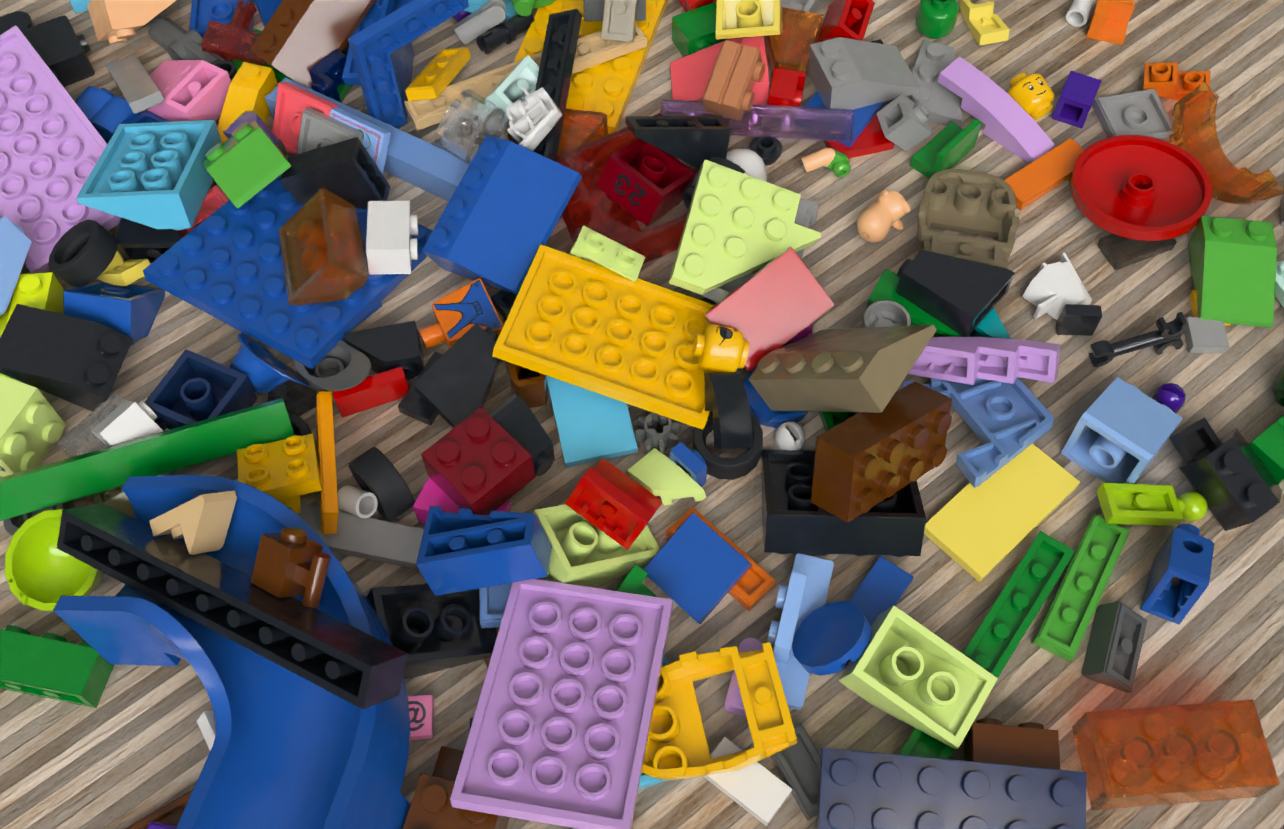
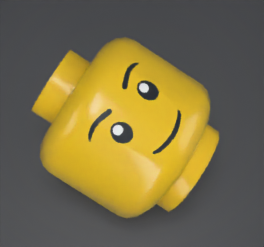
[1007,72,1055,121]

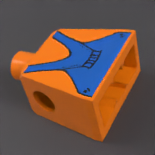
[418,278,503,350]

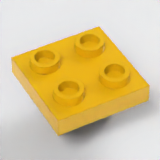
[237,433,322,514]

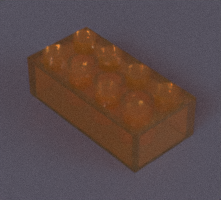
[1072,699,1280,810]

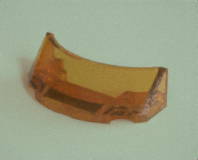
[1169,82,1284,205]

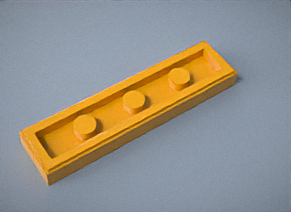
[316,391,338,534]

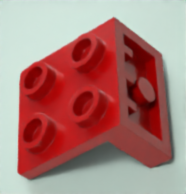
[565,458,662,550]

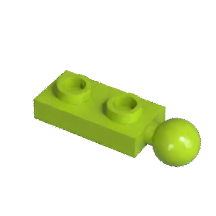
[1096,483,1208,526]

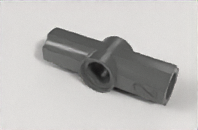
[148,16,226,65]

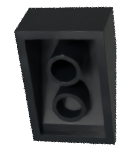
[0,304,133,413]
[366,584,497,679]

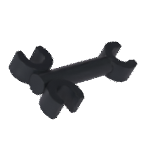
[1089,312,1189,367]

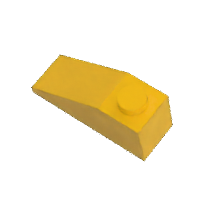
[217,62,278,144]

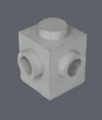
[876,94,933,152]

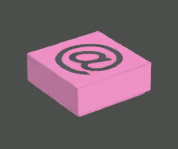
[408,695,434,741]

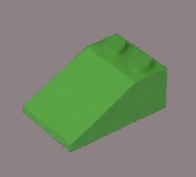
[1187,216,1277,328]

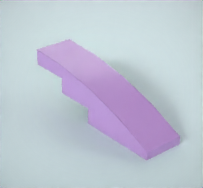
[938,56,1055,164]
[908,337,1061,385]

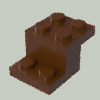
[403,746,509,829]

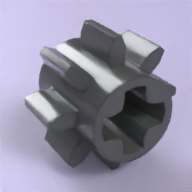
[635,412,680,454]

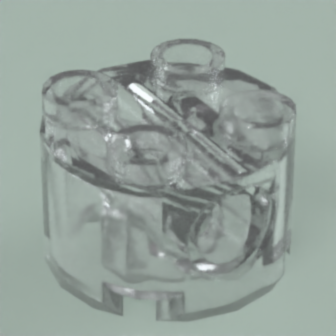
[435,89,510,165]

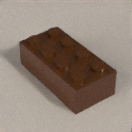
[811,381,952,523]

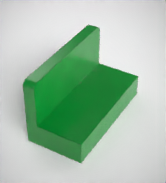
[910,118,982,179]

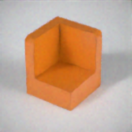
[1086,0,1135,45]

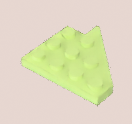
[669,159,821,295]

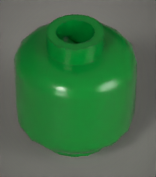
[916,0,959,39]

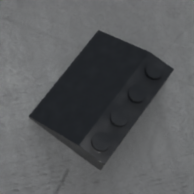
[761,449,926,557]

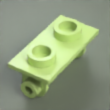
[569,225,645,282]

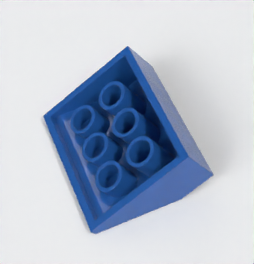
[422,135,582,295]

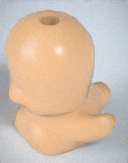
[857,189,911,243]

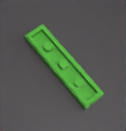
[1033,513,1130,662]

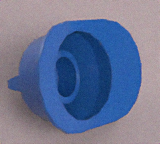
[230,333,310,393]

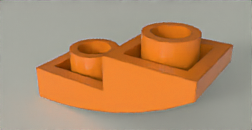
[1143,62,1211,102]

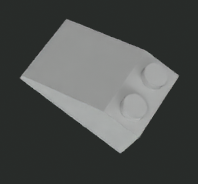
[808,37,920,115]

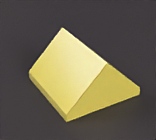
[716,0,783,40]

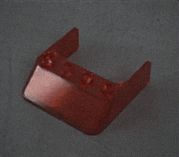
[556,113,687,264]

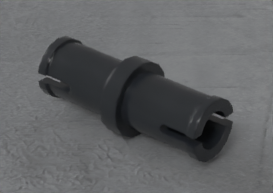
[477,14,534,54]

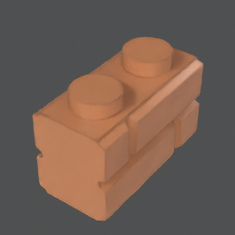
[702,40,765,121]

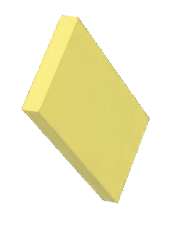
[924,443,1080,583]

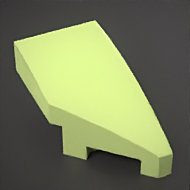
[627,448,706,506]

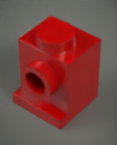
[766,68,806,121]

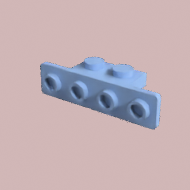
[767,553,834,710]

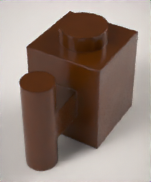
[250,527,331,608]

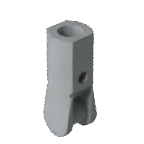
[454,0,506,45]

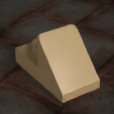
[149,490,237,555]

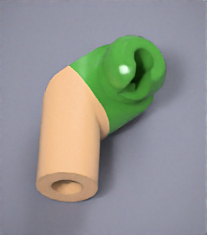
[801,147,851,177]

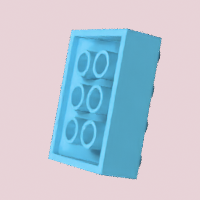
[76,120,223,230]

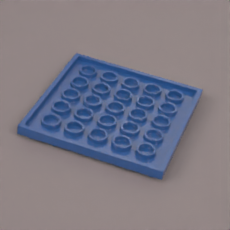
[143,174,433,369]

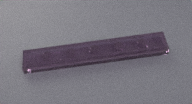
[659,99,854,142]

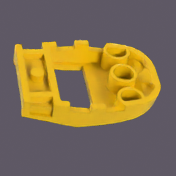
[642,642,798,780]

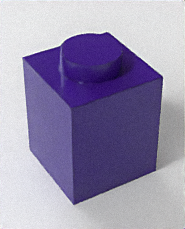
[1051,71,1102,128]

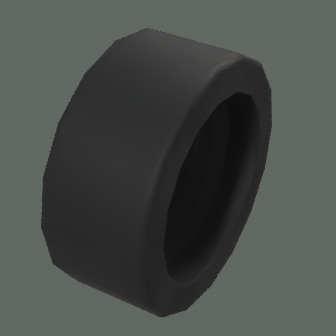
[48,220,118,287]
[693,411,763,480]
[349,447,415,522]

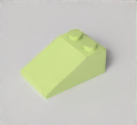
[533,504,661,588]
[838,605,998,749]

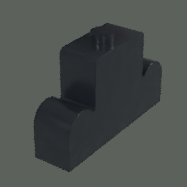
[0,11,95,88]

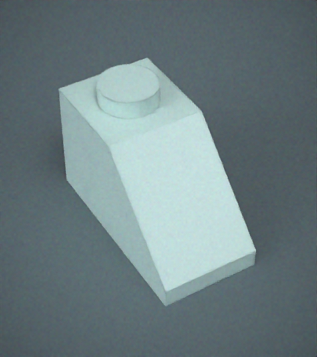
[476,55,539,131]

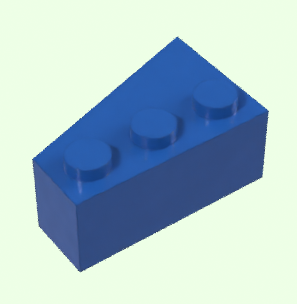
[416,506,552,596]

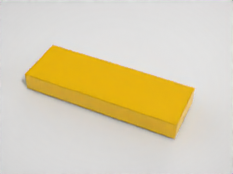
[405,47,471,101]

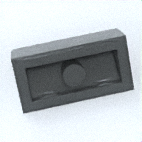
[1081,601,1147,693]

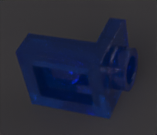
[309,49,346,102]

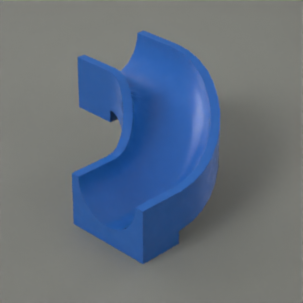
[53,475,411,829]

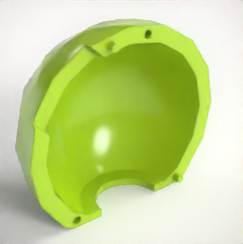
[5,509,104,611]

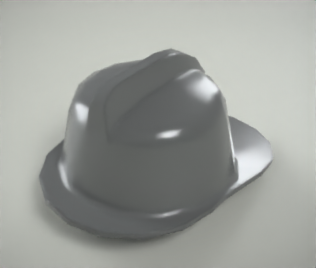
[293,340,372,394]

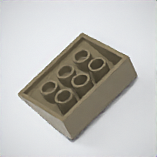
[748,324,937,413]

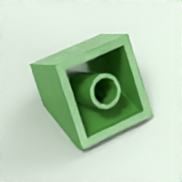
[203,121,291,209]

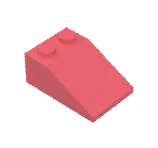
[670,36,769,113]

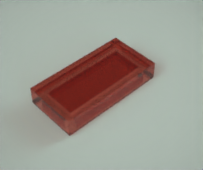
[202,21,266,66]

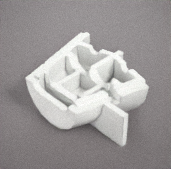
[506,87,563,151]
[1022,252,1092,321]

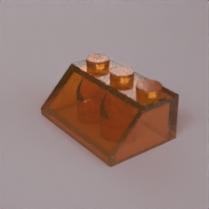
[279,188,369,306]

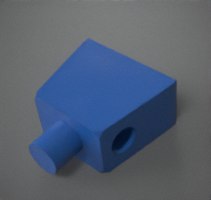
[1140,524,1214,624]

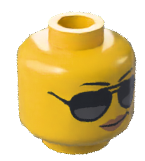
[692,324,749,373]

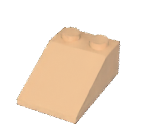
[87,0,176,45]

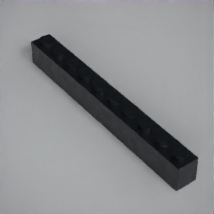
[57,504,408,709]

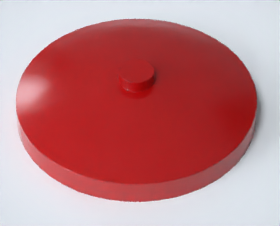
[1070,135,1212,241]

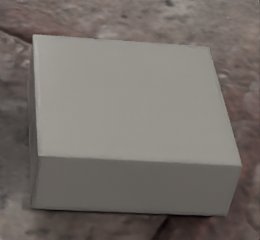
[1185,317,1229,353]

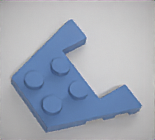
[903,377,1054,488]

